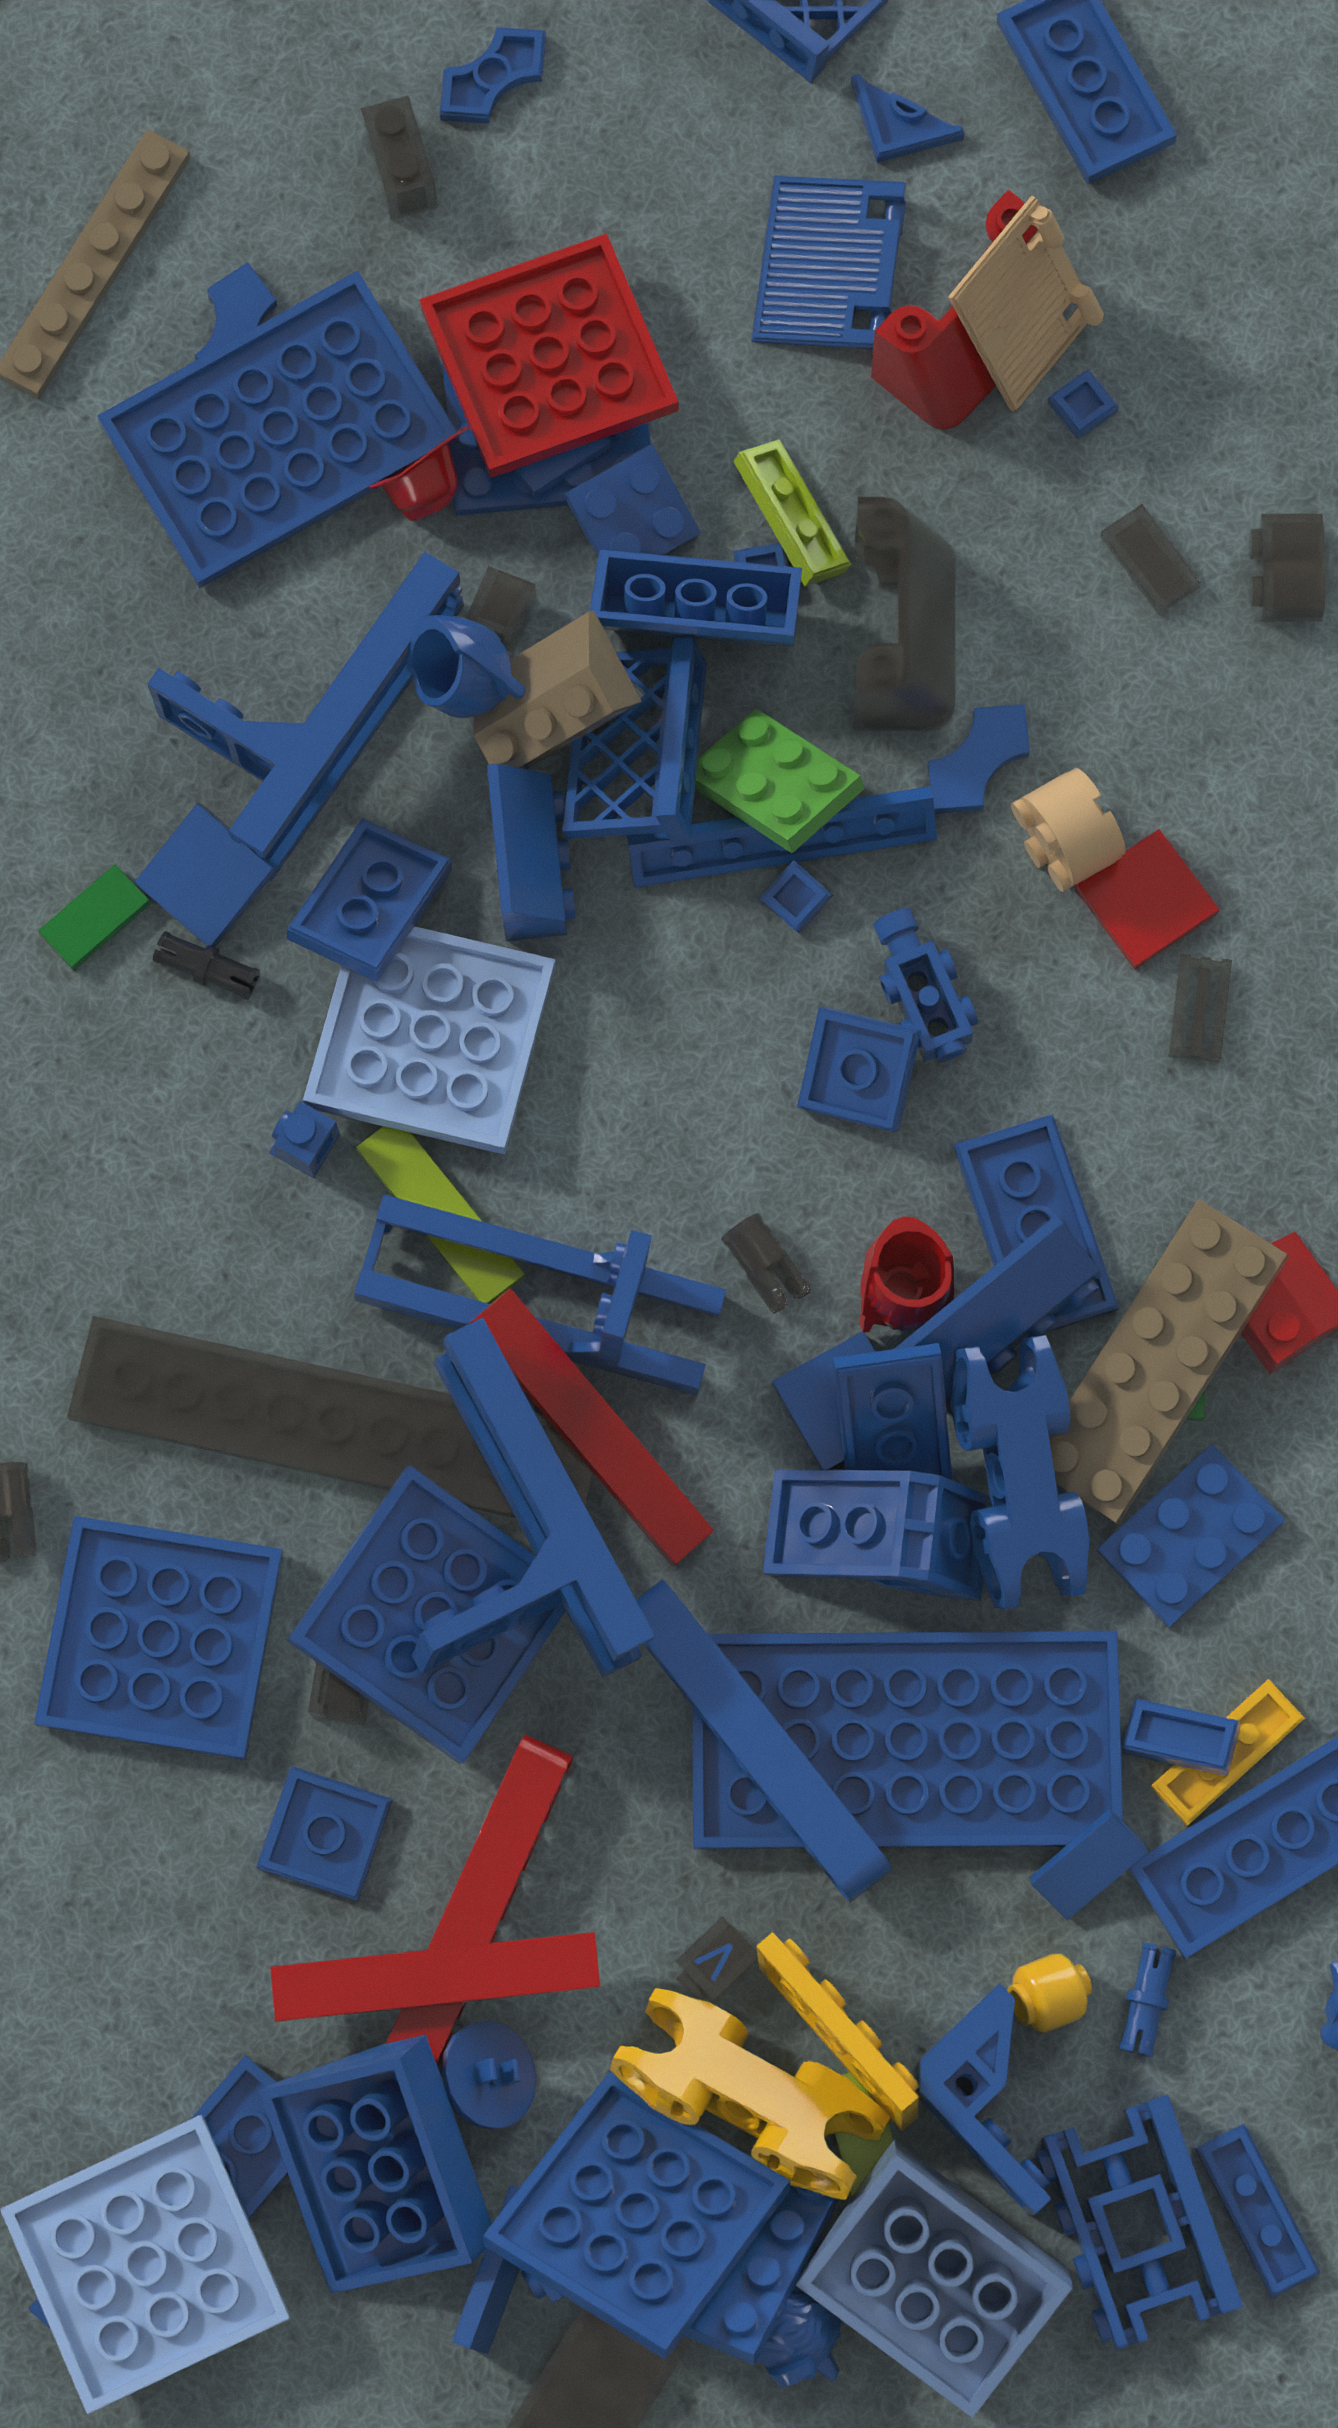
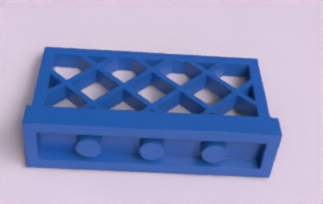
[706,0,888,83]
[562,636,707,841]

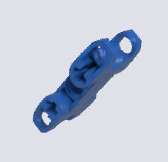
[951,1335,1090,1609]

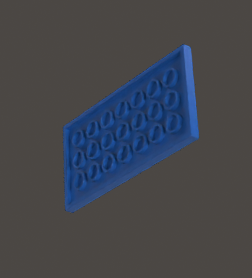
[692,1631,1123,1850]

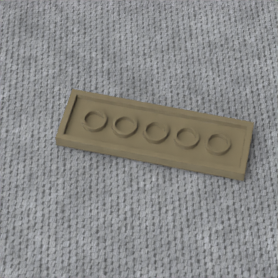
[1049,1199,1290,1524]

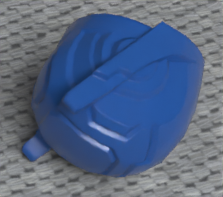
[407,615,526,718]

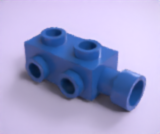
[873,908,978,1062]

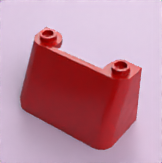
[871,189,1065,430]

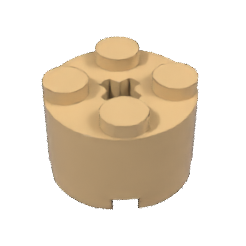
[1011,768,1126,892]

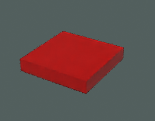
[1075,829,1219,970]

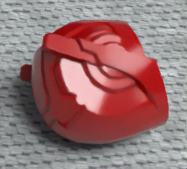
[859,1216,954,1333]

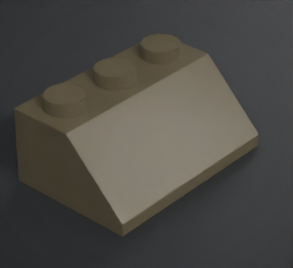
[474,610,642,769]

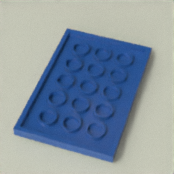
[97,270,459,589]

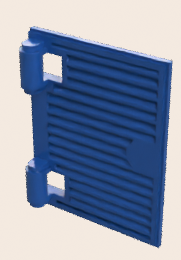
[751,176,906,349]

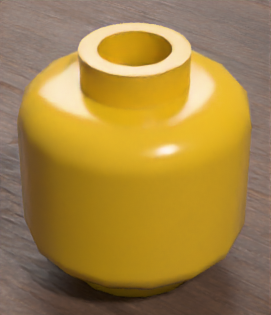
[1008,1953,1092,2033]

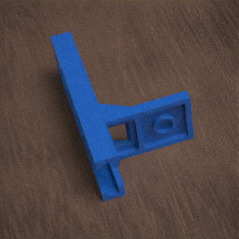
[147,551,464,882]
[354,1194,727,1395]
[412,1318,655,1679]

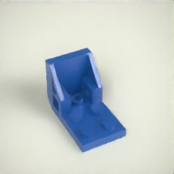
[763,1470,991,1601]
[916,1983,1051,2216]

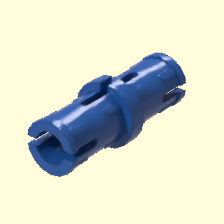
[1118,1943,1177,2057]

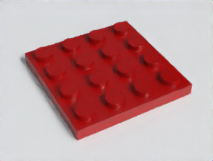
[419,233,679,478]

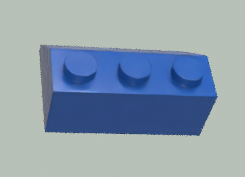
[487,764,576,941]

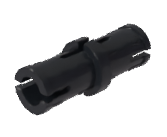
[153,931,260,1000]

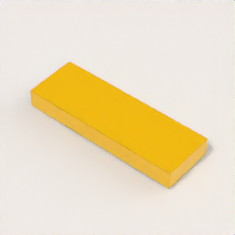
[1151,1679,1305,1826]

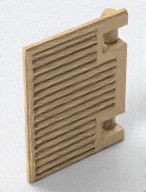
[948,196,1104,412]

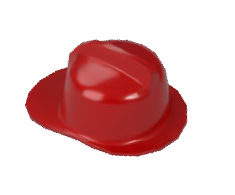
[369,425,470,521]

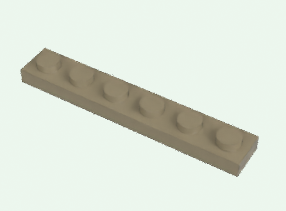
[0,129,191,400]

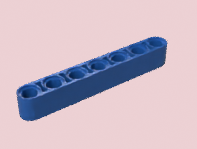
[636,1579,893,1903]

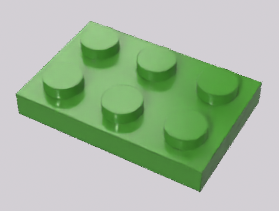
[695,708,864,853]

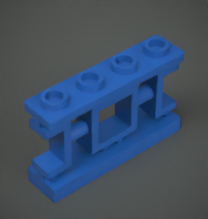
[1036,2094,1243,2350]

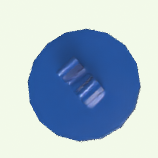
[442,2020,537,2130]

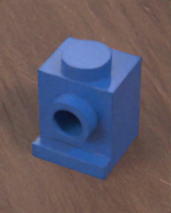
[269,1101,340,1178]

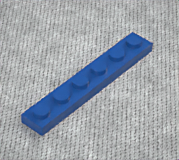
[627,786,937,887]

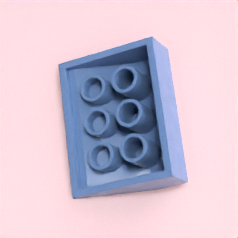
[796,2139,1073,2418]

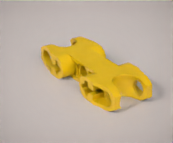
[610,1988,890,2200]

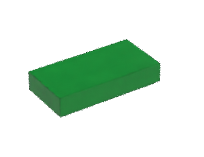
[38,864,151,971]

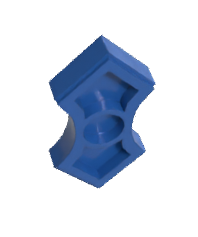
[439,27,546,124]
[195,262,277,360]
[928,704,1030,814]

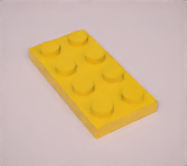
[756,1932,919,2132]

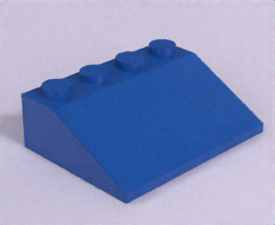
[259,2035,492,2294]

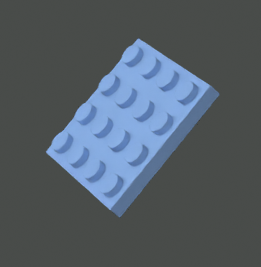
[303,926,556,1155]
[0,2115,291,2414]

